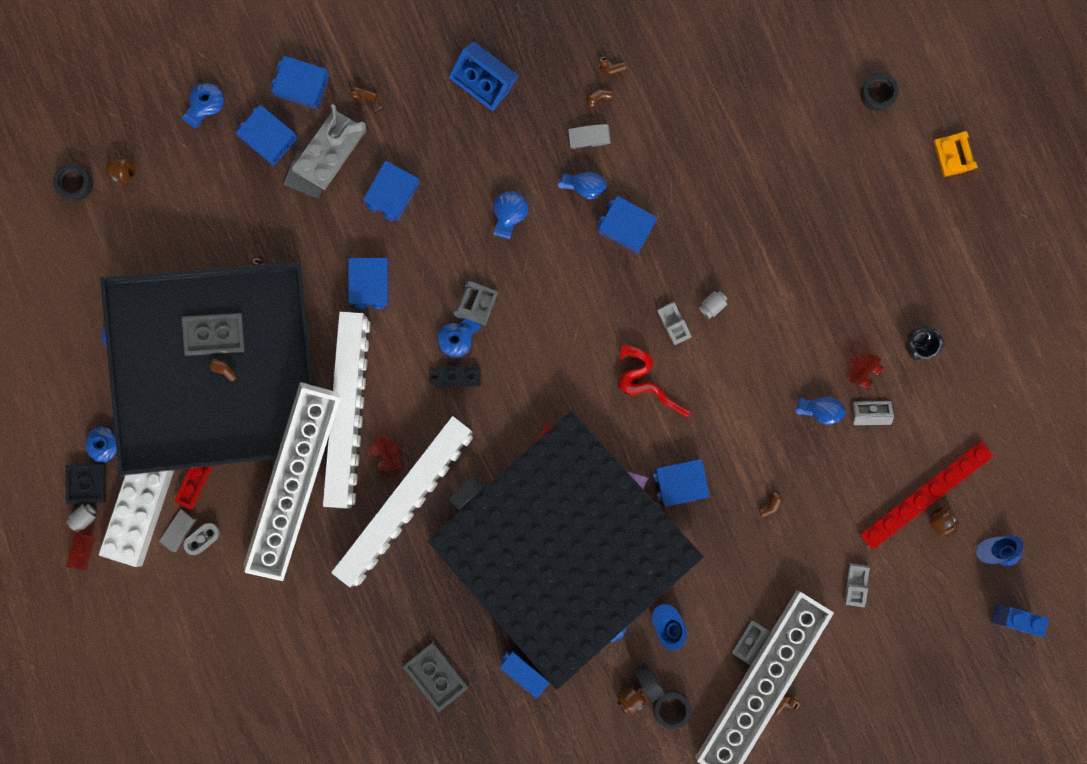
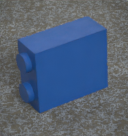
[271,56,329,110]
[236,105,298,166]
[363,161,420,222]
[597,196,657,254]
[348,258,389,310]
[652,459,710,507]
[991,604,1049,637]
[500,648,550,698]

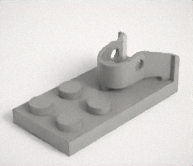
[292,104,366,190]

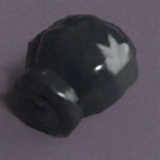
[905,326,945,361]

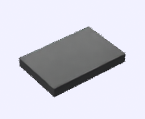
[182,313,244,356]
[402,642,469,713]

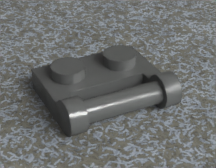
[454,281,498,326]

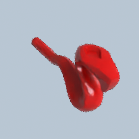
[617,345,691,418]

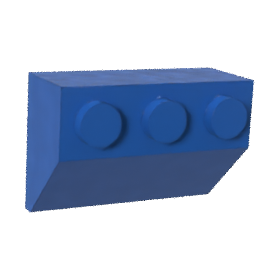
[449,42,518,111]

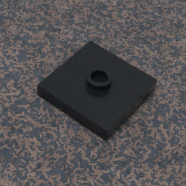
[65,464,106,504]

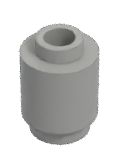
[699,291,727,319]
[67,504,97,532]

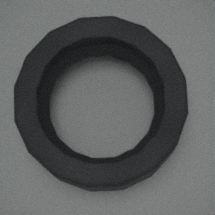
[860,73,899,112]
[53,163,93,202]
[449,476,486,511]
[633,662,665,702]
[653,690,691,729]

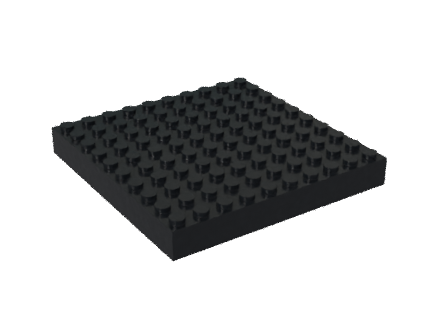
[100,262,313,476]
[427,410,704,690]

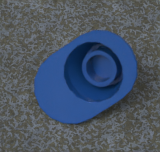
[976,535,1024,566]
[652,604,688,651]

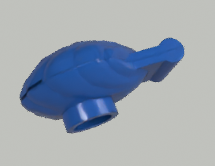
[182,83,224,129]
[558,172,607,199]
[493,191,528,240]
[438,318,483,357]
[796,397,846,425]
[85,426,117,462]

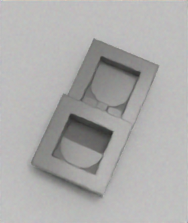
[568,124,611,149]
[656,302,692,345]
[845,563,870,607]

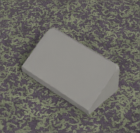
[852,401,894,425]
[159,509,197,552]
[732,621,771,665]

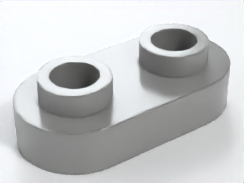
[184,523,220,555]

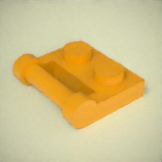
[933,131,978,177]

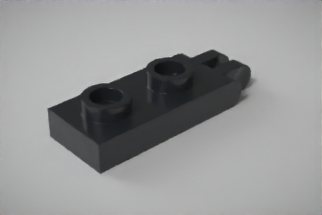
[429,367,481,387]

